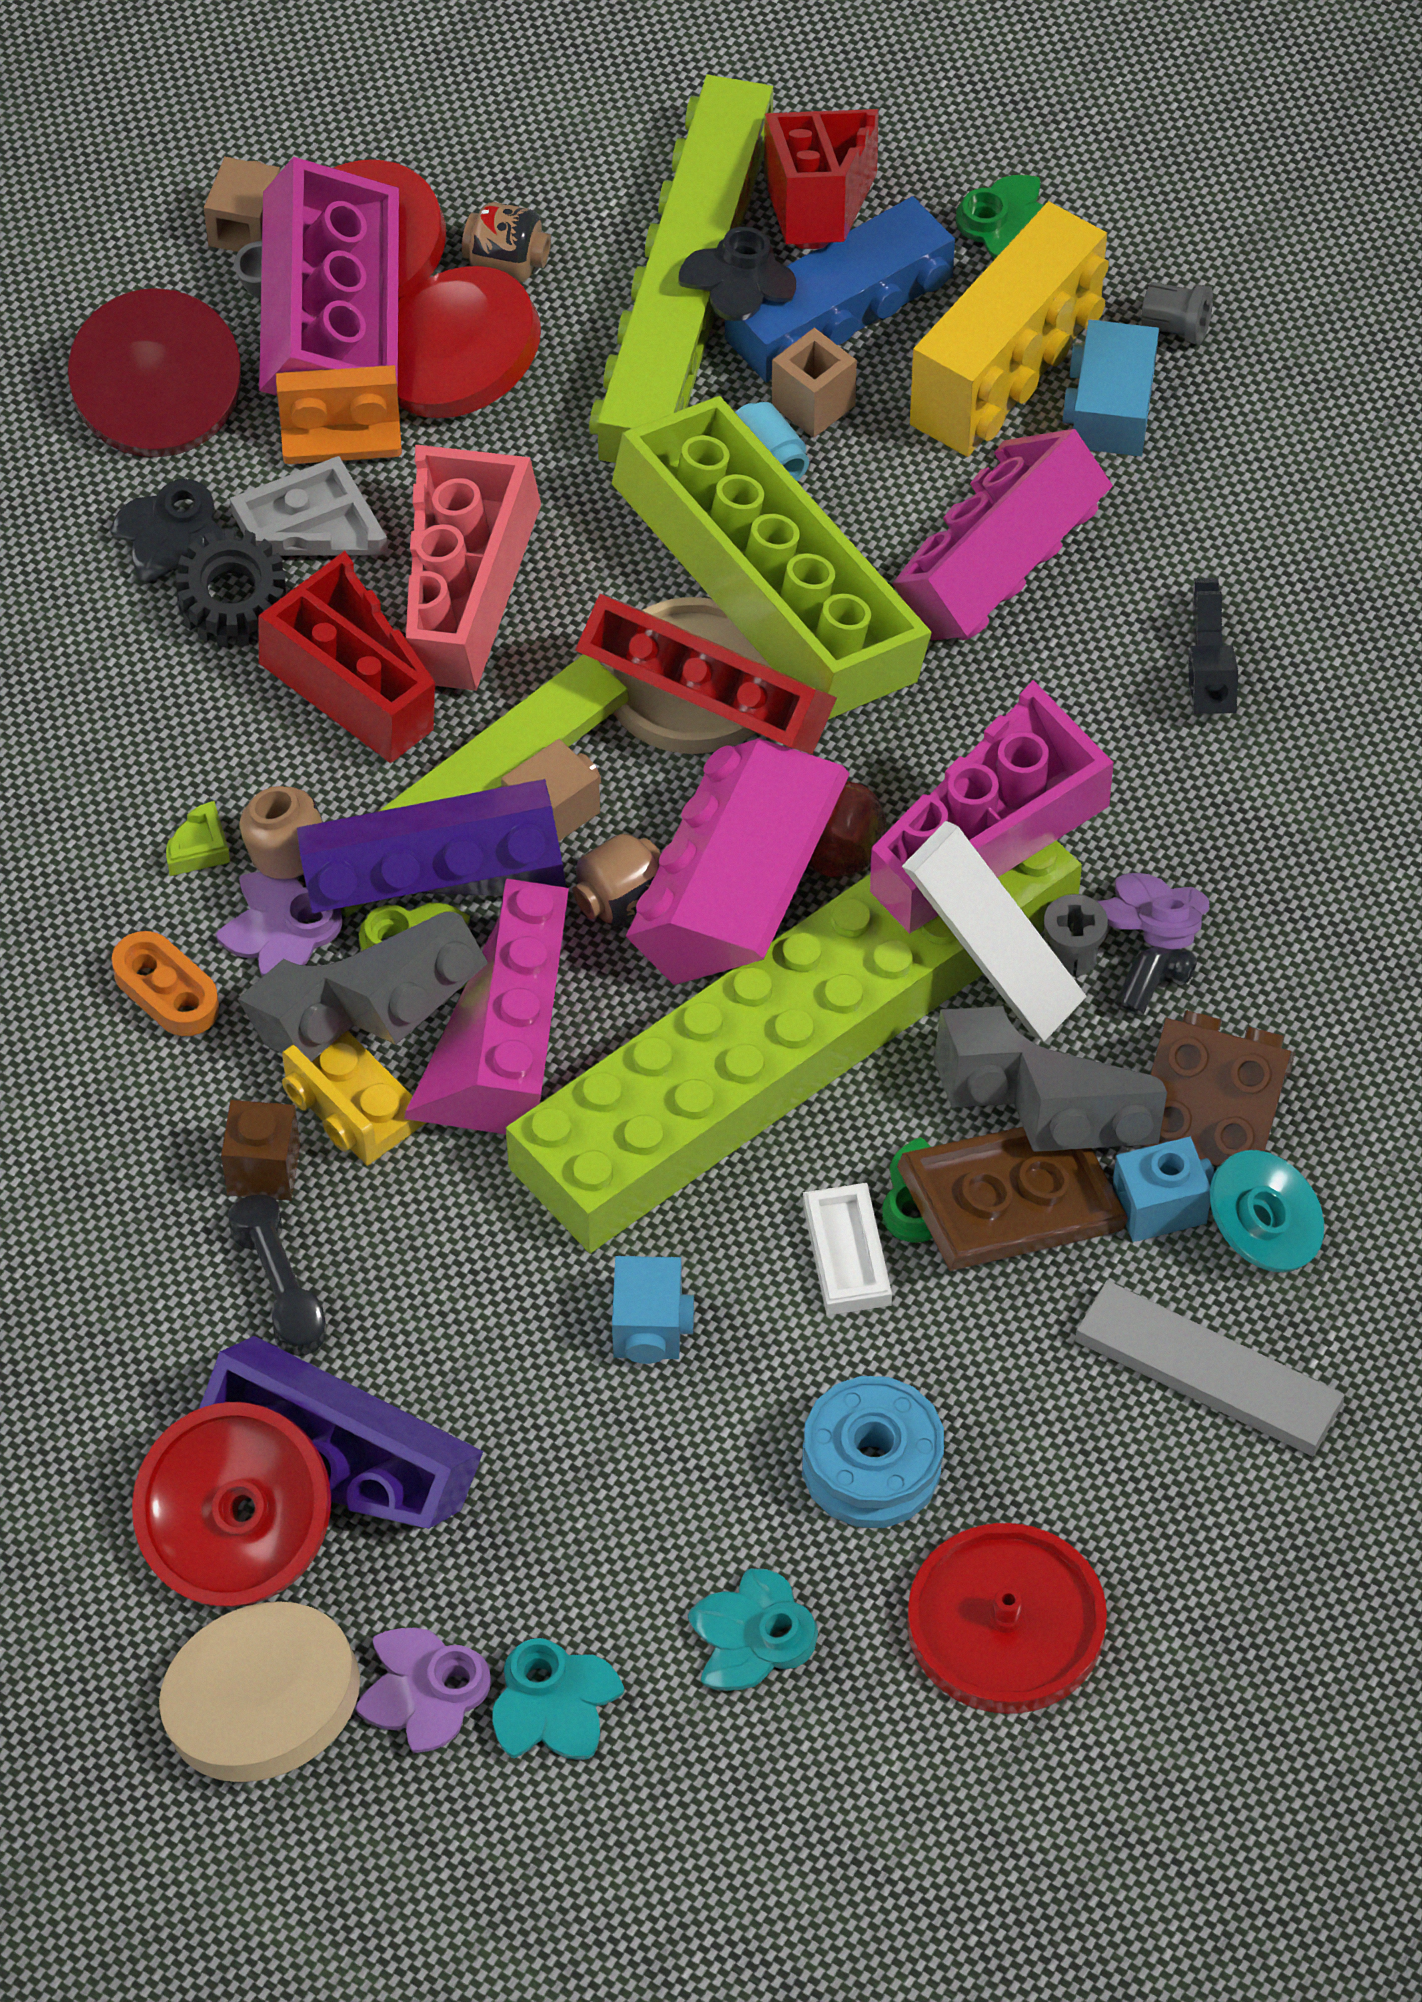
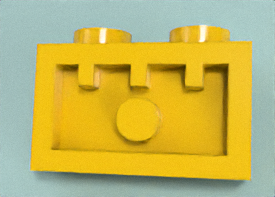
[282,1030,427,1166]

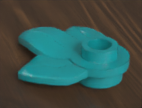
[688,1568,818,1691]
[493,1638,625,1760]

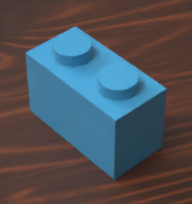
[1063,320,1159,457]

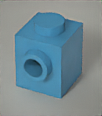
[1112,1136,1215,1242]
[612,1256,694,1364]

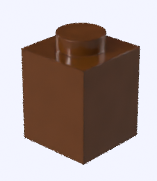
[221,1100,300,1201]

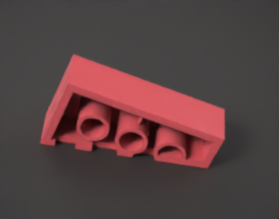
[406,445,541,691]

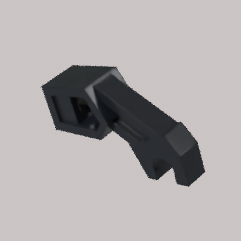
[1188,578,1238,714]

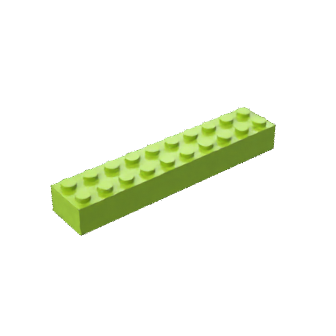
[506,840,1082,1254]

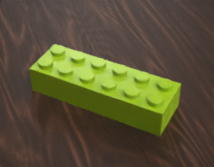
[611,396,932,719]

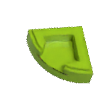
[166,801,230,876]

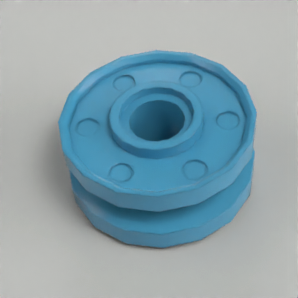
[802,1376,944,1528]

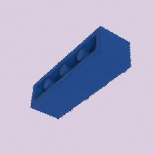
[725,196,955,383]

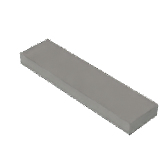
[1075,1280,1345,1457]

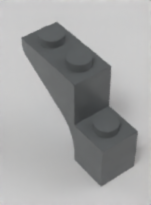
[238,911,488,1062]
[934,1006,1167,1151]

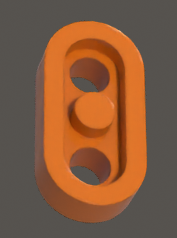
[112,931,219,1036]

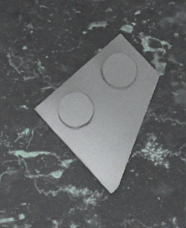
[229,456,388,555]

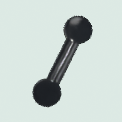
[228,1194,327,1356]

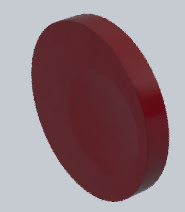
[68,288,242,457]

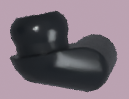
[1115,946,1197,1016]

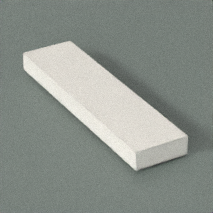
[902,821,1087,1041]

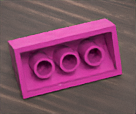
[259,157,399,396]
[626,738,850,985]

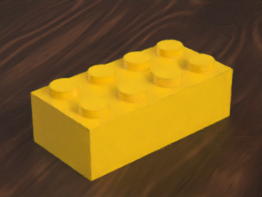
[910,201,1109,457]

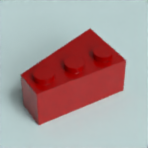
[764,109,879,249]
[259,551,435,763]

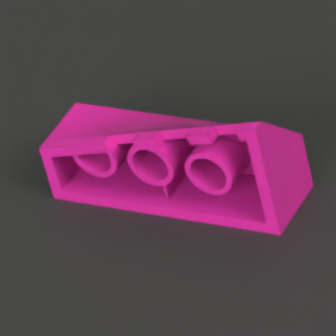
[892,429,1113,641]
[870,680,1114,934]
[404,878,569,1134]

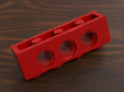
[575,593,837,755]

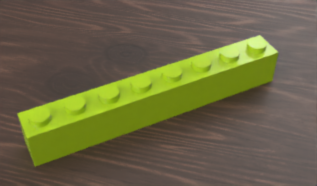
[589,74,773,463]

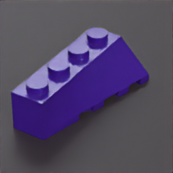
[297,779,567,913]
[199,1336,484,1529]

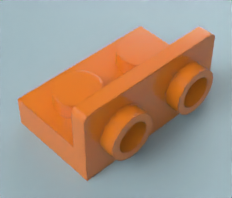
[276,365,402,464]

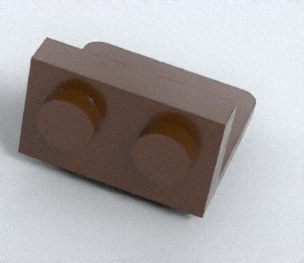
[1144,1010,1296,1166]

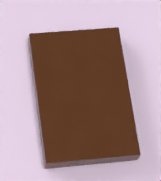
[897,1127,1128,1271]

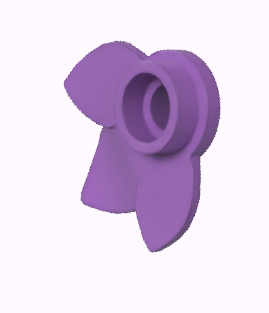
[216,872,342,977]
[1097,873,1209,949]
[356,1628,491,1753]

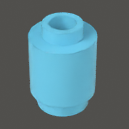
[735,402,809,481]

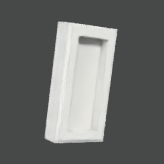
[803,1183,892,1315]

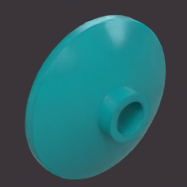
[1210,1150,1324,1273]

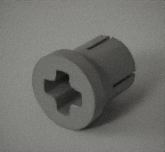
[1141,282,1213,345]
[1043,894,1108,976]

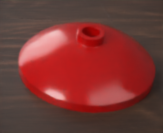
[132,1402,331,1607]

